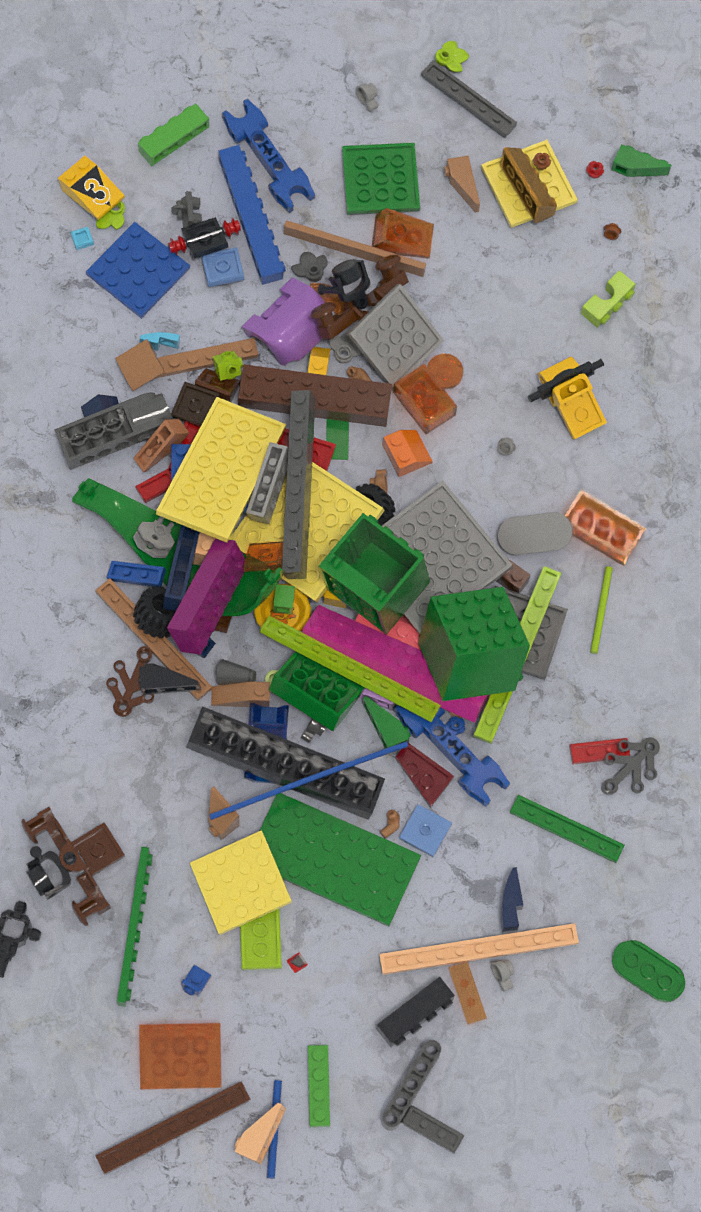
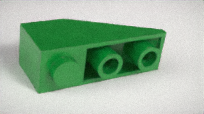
[611,144,672,177]

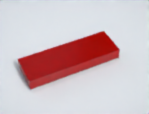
[569,738,630,765]

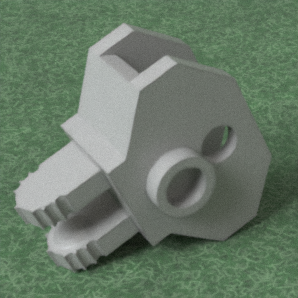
[133,516,175,558]

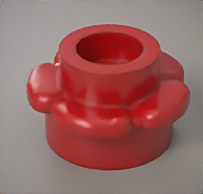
[586,161,604,178]

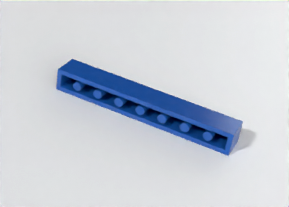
[218,145,286,285]

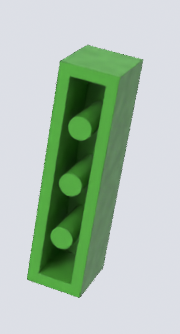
[138,103,209,166]

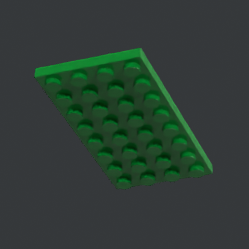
[260,793,421,927]

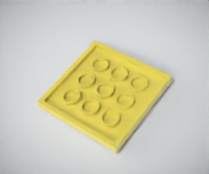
[481,140,578,228]
[190,830,293,935]

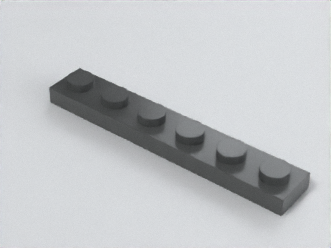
[421,60,517,138]

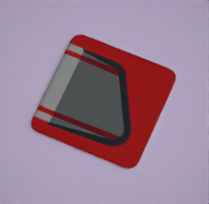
[287,952,308,973]

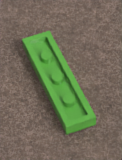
[308,1045,330,1127]

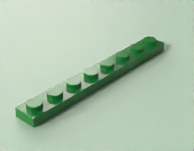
[117,847,153,1007]

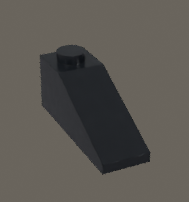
[140,663,201,695]

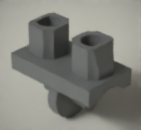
[171,191,202,228]

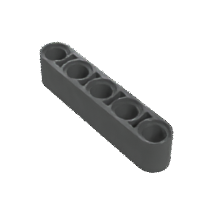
[382,1040,441,1131]

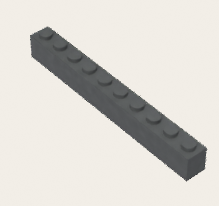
[282,390,316,579]

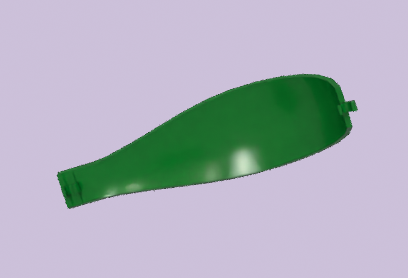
[72,478,285,616]

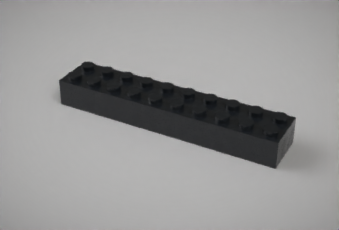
[186,706,385,820]

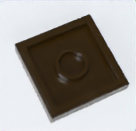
[171,382,220,427]

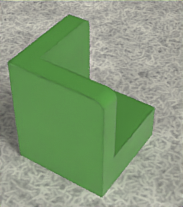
[273,584,295,614]

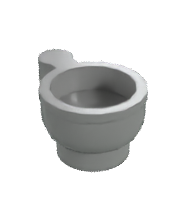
[356,83,378,111]
[491,960,515,992]

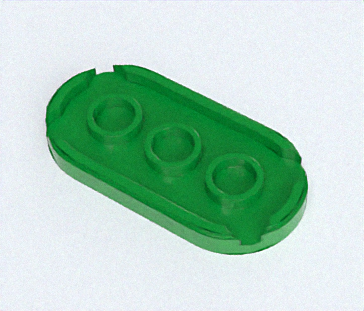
[612,940,686,1002]

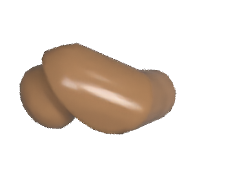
[347,366,372,381]
[379,810,400,839]

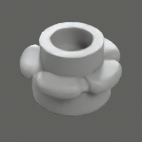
[498,437,516,455]

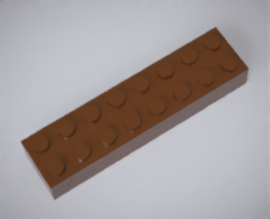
[238,364,392,427]

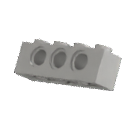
[246,442,288,524]

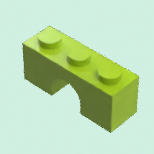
[581,270,636,328]

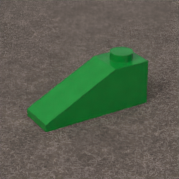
[362,696,411,749]

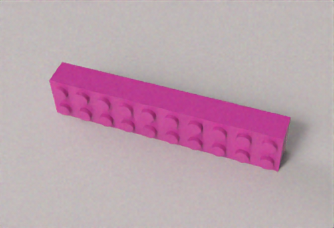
[302,605,490,723]

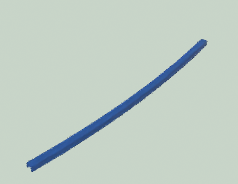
[209,741,408,820]

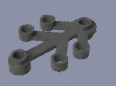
[601,737,660,795]

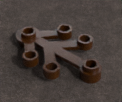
[106,646,154,717]

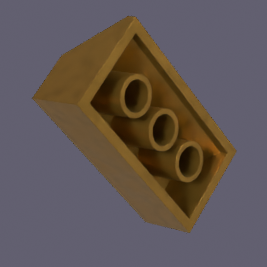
[500,147,557,224]

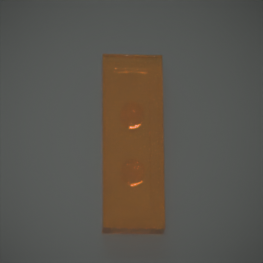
[449,962,487,1025]

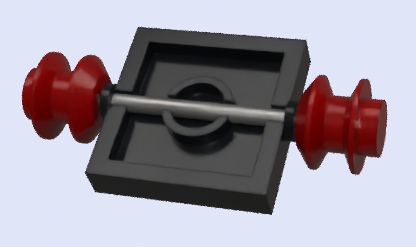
[168,217,241,259]

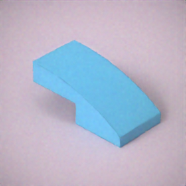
[140,332,180,351]

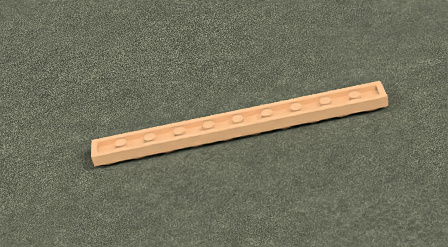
[379,923,579,975]

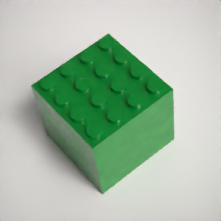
[319,513,430,635]
[418,587,530,701]

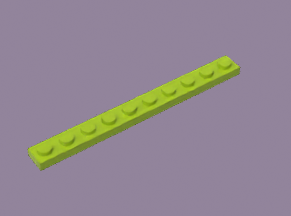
[473,566,561,744]
[260,615,441,722]

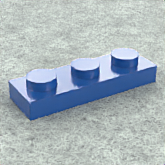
[106,561,166,587]

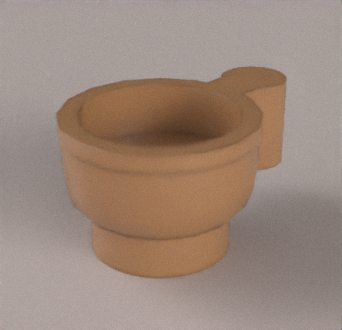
[370,469,388,493]

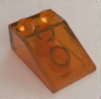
[372,208,434,259]

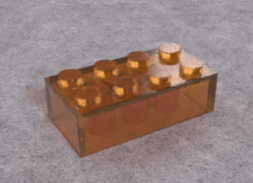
[564,490,646,566]

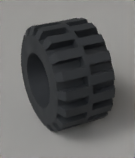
[356,483,396,526]
[133,586,176,639]

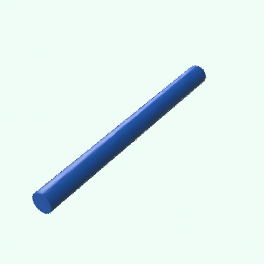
[267,1080,282,1179]

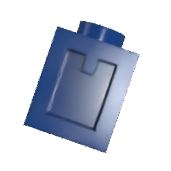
[181,965,211,997]

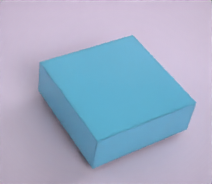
[71,227,94,250]

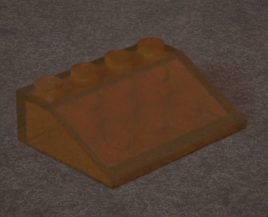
[139,1023,221,1090]

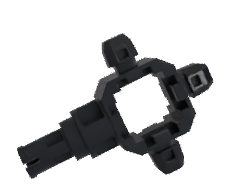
[0,901,42,978]

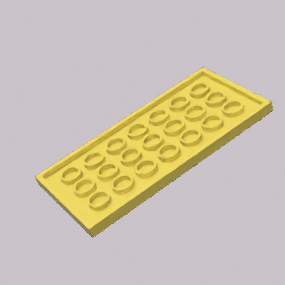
[156,397,286,543]

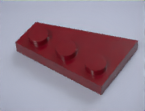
[395,742,454,808]

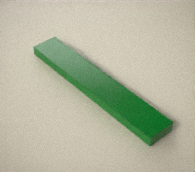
[510,794,625,863]

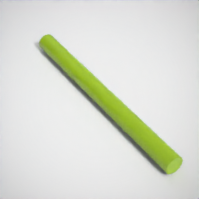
[590,566,613,654]

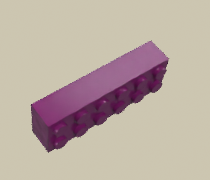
[167,538,248,655]

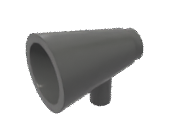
[216,659,256,685]

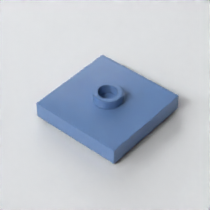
[202,247,245,287]
[399,804,452,857]

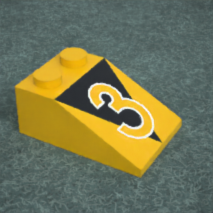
[58,155,125,220]

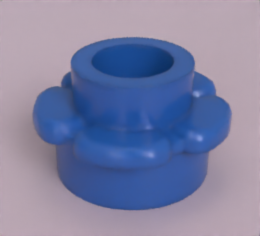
[446,716,465,735]

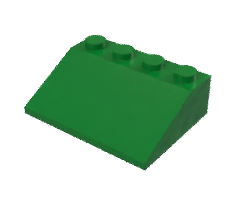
[269,652,365,731]

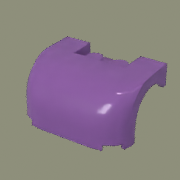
[242,277,325,366]

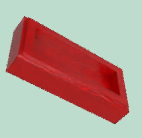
[135,469,171,503]

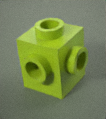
[213,351,243,381]

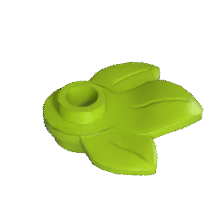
[435,41,469,72]
[96,201,125,230]

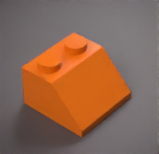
[383,430,433,477]

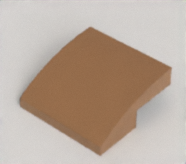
[115,339,165,391]

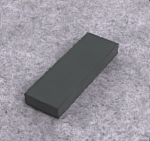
[401,1105,465,1154]

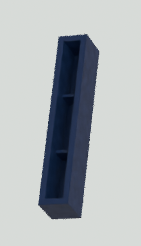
[163,525,200,611]

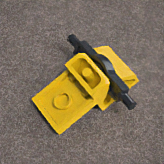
[528,356,607,440]

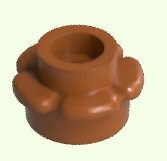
[533,153,551,170]
[604,223,621,240]

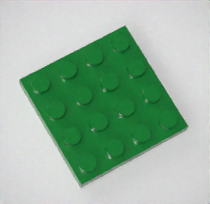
[342,142,420,215]

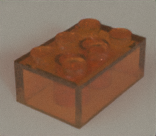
[393,364,457,435]

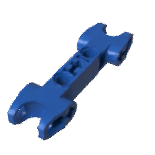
[222,99,315,213]
[394,705,510,807]

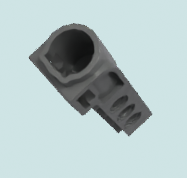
[54,392,173,470]

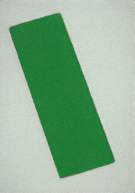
[326,419,349,460]

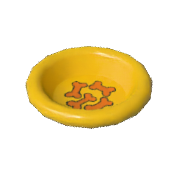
[254,584,311,632]

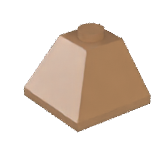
[208,786,239,840]

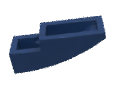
[501,867,524,933]

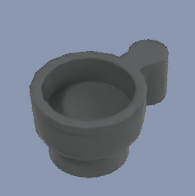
[301,719,326,743]

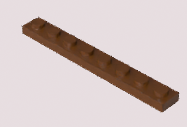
[96,1081,251,1175]

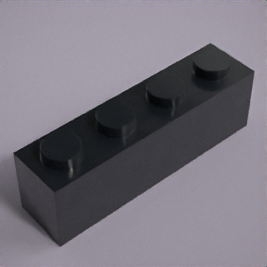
[376,977,455,1047]

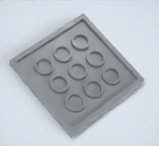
[347,284,444,390]

